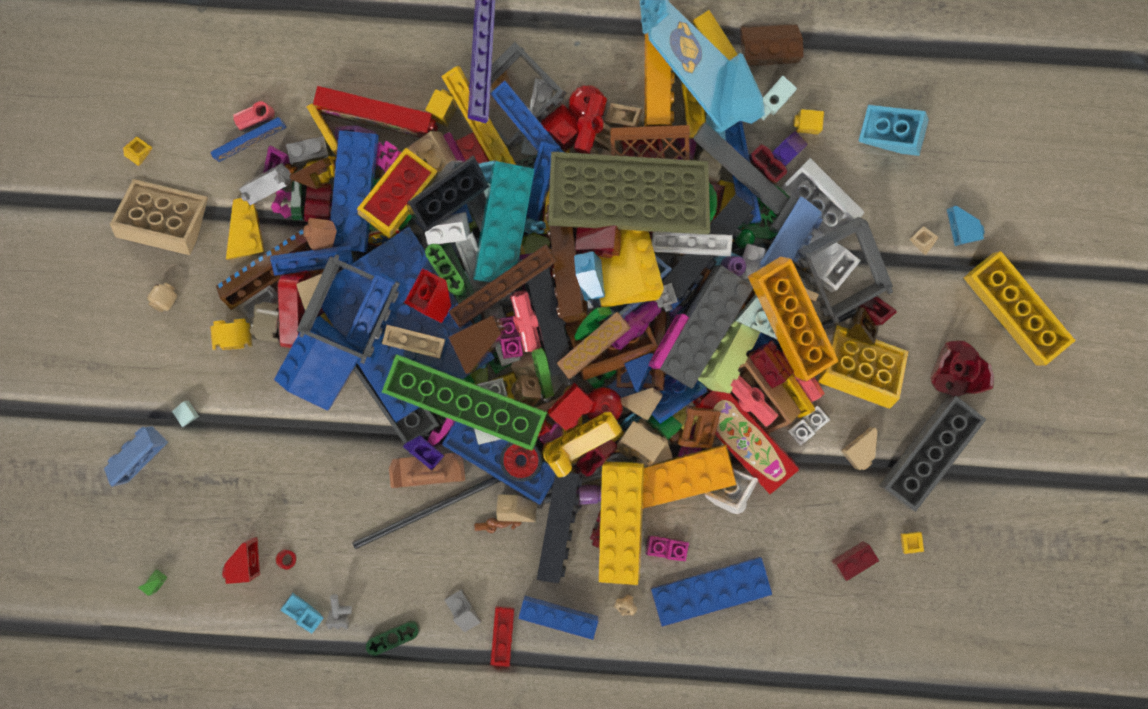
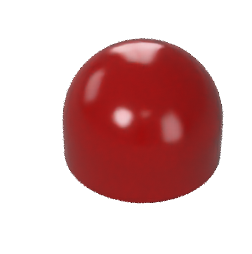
[276,550,296,570]

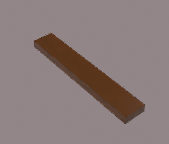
[448,244,558,328]

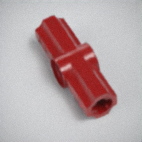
[574,93,607,154]

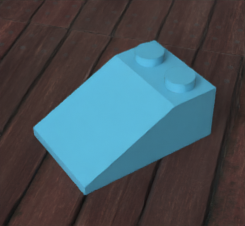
[859,105,929,156]

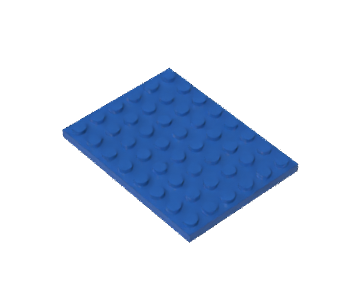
[321,227,495,422]

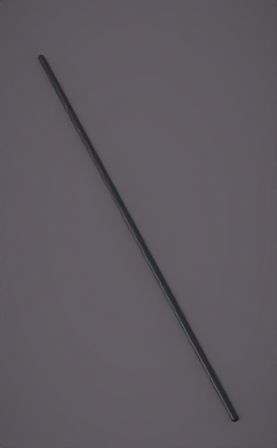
[352,309,856,549]

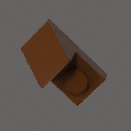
[289,157,332,189]

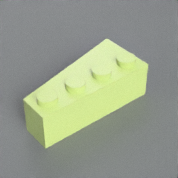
[698,317,760,393]

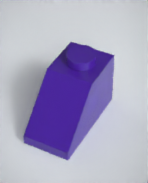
[772,131,808,166]

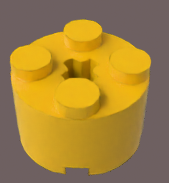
[210,319,252,350]

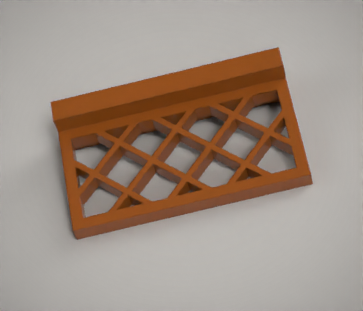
[610,125,690,160]
[617,311,667,391]

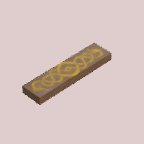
[557,312,631,379]

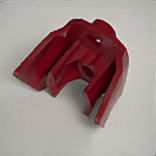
[930,341,994,397]

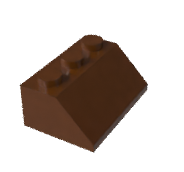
[740,24,804,66]

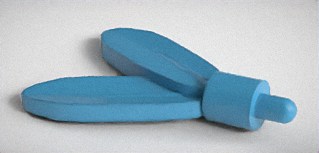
[620,413,642,431]

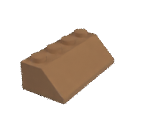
[731,350,801,433]

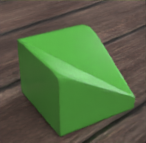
[138,569,167,596]

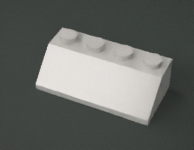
[780,158,864,235]

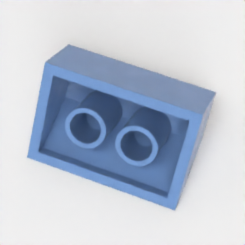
[104,426,168,487]

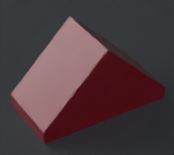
[858,296,897,326]

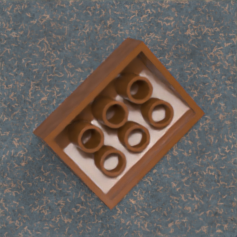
[564,311,658,381]

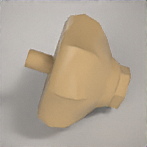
[614,595,637,616]

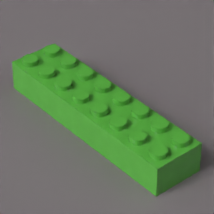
[382,355,548,451]

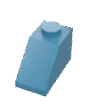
[946,206,985,246]
[574,251,605,301]

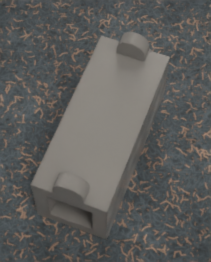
[239,163,292,205]

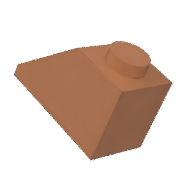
[304,218,337,250]

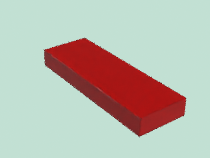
[490,606,515,667]

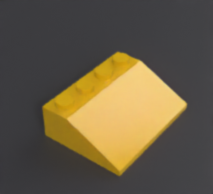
[598,230,664,307]
[818,325,909,409]

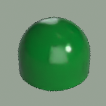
[735,229,755,249]

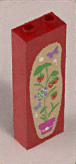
[313,86,438,138]
[693,388,799,495]

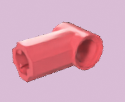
[233,101,275,131]

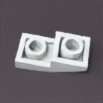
[788,404,830,446]

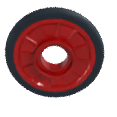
[500,442,542,482]

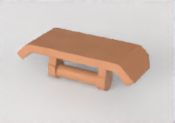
[389,453,465,488]

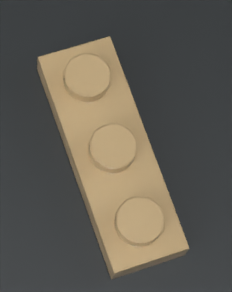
[382,325,446,359]

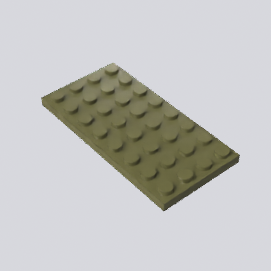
[548,152,710,235]

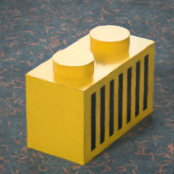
[425,89,457,127]

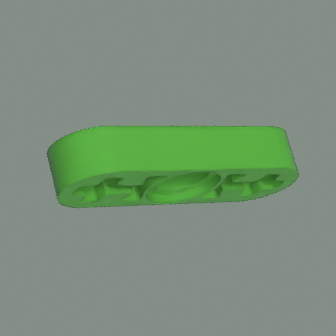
[425,244,465,295]
[531,348,554,399]

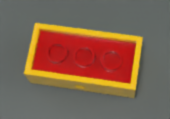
[357,148,438,238]

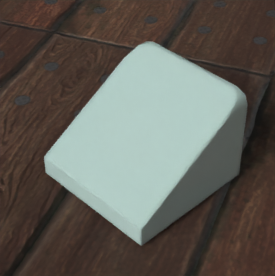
[172,401,199,427]

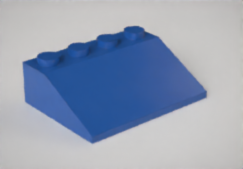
[274,316,363,411]

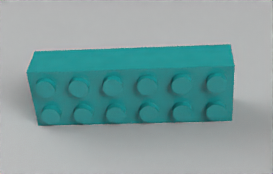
[472,161,534,283]

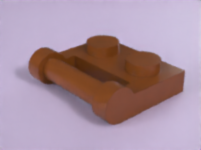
[678,406,721,448]

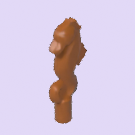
[474,518,522,533]

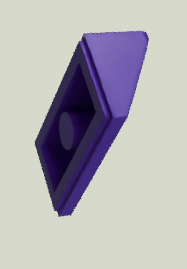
[402,436,444,470]

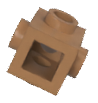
[511,375,541,406]

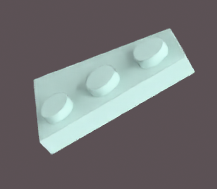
[734,294,778,340]

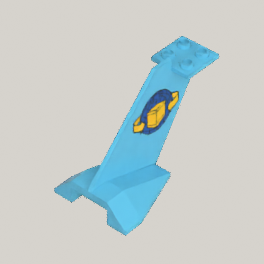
[640,0,765,141]

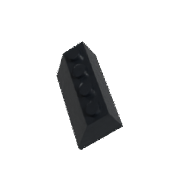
[407,156,490,232]

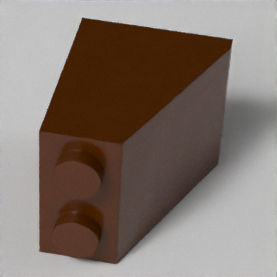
[448,316,506,374]

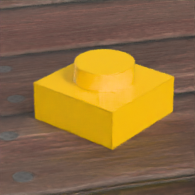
[900,531,924,554]

